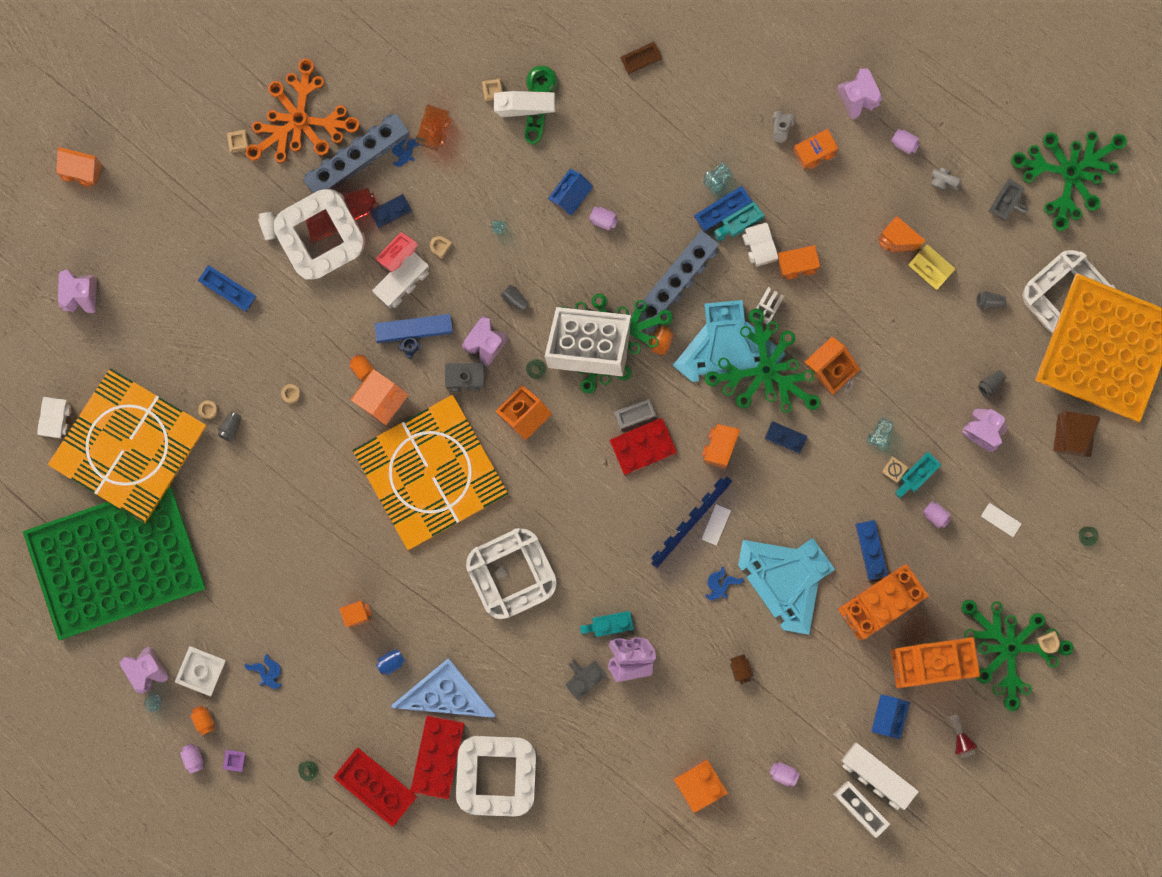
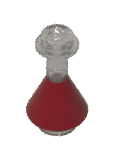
[948,714,977,759]

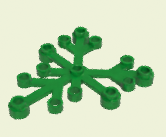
[1011,131,1127,232]
[560,293,674,394]
[704,308,820,413]
[960,600,1074,711]

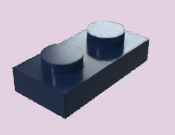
[370,194,412,229]
[765,421,807,454]

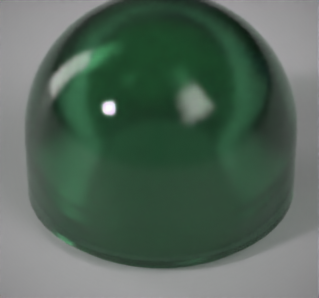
[526,359,546,379]
[1079,527,1098,546]
[298,761,319,781]

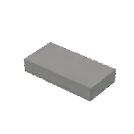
[614,398,656,430]

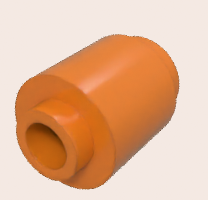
[651,326,674,356]
[349,354,375,382]
[190,705,215,736]

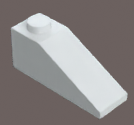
[494,91,556,117]

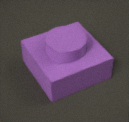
[223,750,246,772]

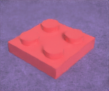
[375,232,418,272]

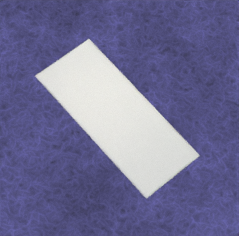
[981,503,1021,537]
[702,504,731,546]

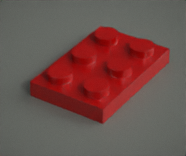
[609,418,677,475]

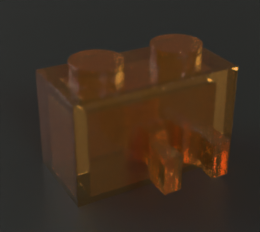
[415,104,452,151]

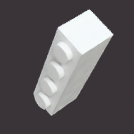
[841,743,919,810]

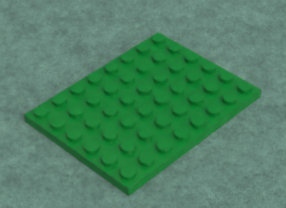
[22,484,206,641]

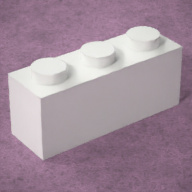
[372,252,429,309]
[833,781,890,838]

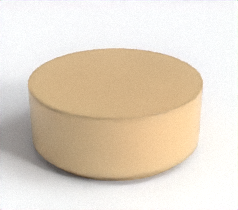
[281,384,301,404]
[198,400,218,420]

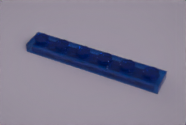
[651,477,733,570]

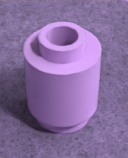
[891,129,921,155]
[589,207,619,231]
[922,501,951,529]
[180,744,204,774]
[769,761,800,787]

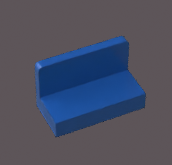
[548,169,593,216]
[871,695,910,740]

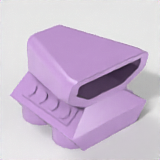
[837,68,882,119]
[58,269,97,313]
[462,316,508,366]
[961,408,1007,452]
[608,637,656,682]
[119,647,169,694]

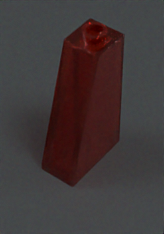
[306,188,376,244]

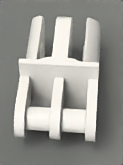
[753,287,785,325]

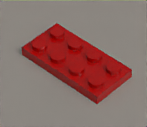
[410,715,465,800]
[333,747,418,827]

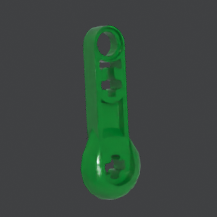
[525,65,558,145]

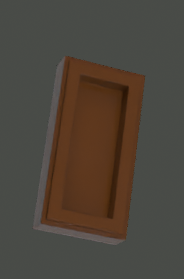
[620,42,662,75]

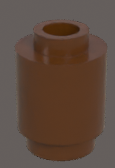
[730,654,754,684]

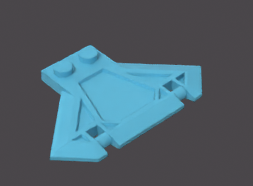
[673,300,786,382]
[738,538,835,635]

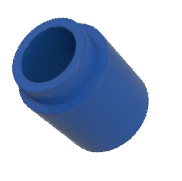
[376,649,406,676]

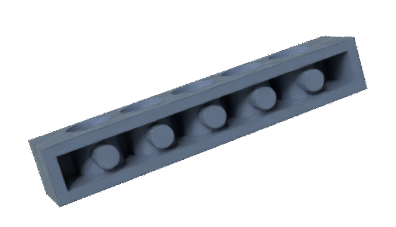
[303,113,410,194]
[631,230,719,335]

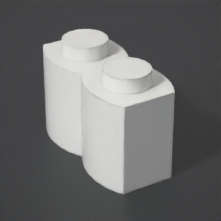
[742,222,778,267]
[37,397,71,439]

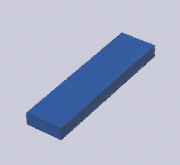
[375,314,453,344]

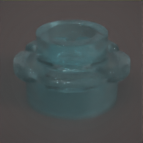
[489,220,508,234]
[144,694,162,712]

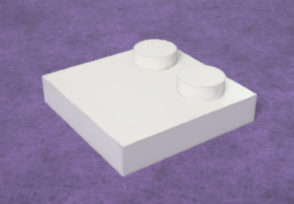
[175,646,226,696]

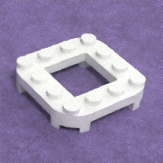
[273,189,365,280]
[1022,250,1116,334]
[466,528,556,619]
[456,736,536,816]

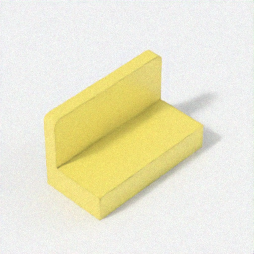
[909,244,955,290]

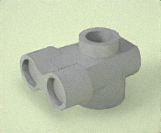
[772,111,796,143]
[931,168,962,191]

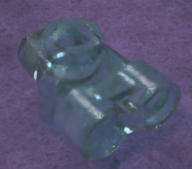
[702,162,733,193]
[866,417,894,451]

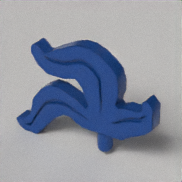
[392,137,426,167]
[705,567,744,600]
[245,654,281,689]

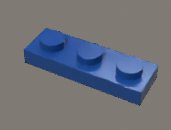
[694,186,752,232]
[198,265,257,312]
[855,520,888,581]

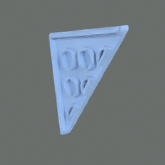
[391,658,496,718]

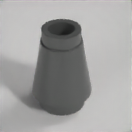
[500,284,529,311]
[976,291,1006,310]
[978,370,1006,397]
[218,412,241,442]

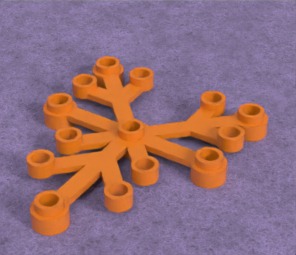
[246,59,360,163]

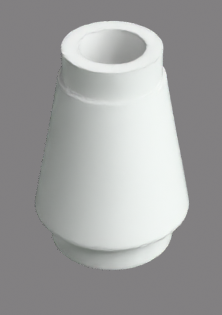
[258,212,276,240]

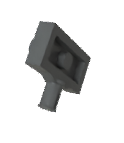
[988,179,1028,221]
[565,659,607,700]

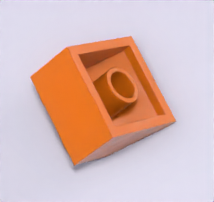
[56,147,103,187]
[878,216,926,252]
[805,337,861,395]
[350,369,409,425]
[495,385,552,441]
[701,424,740,470]
[673,759,728,813]

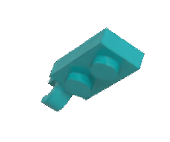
[714,201,765,242]
[895,452,941,498]
[580,611,634,637]

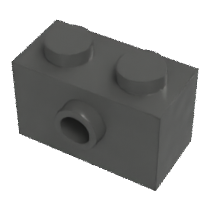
[445,363,484,392]

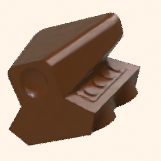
[1053,411,1100,457]

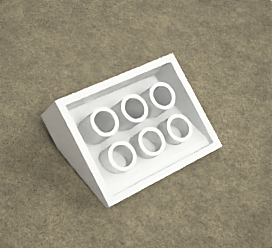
[545,307,631,376]

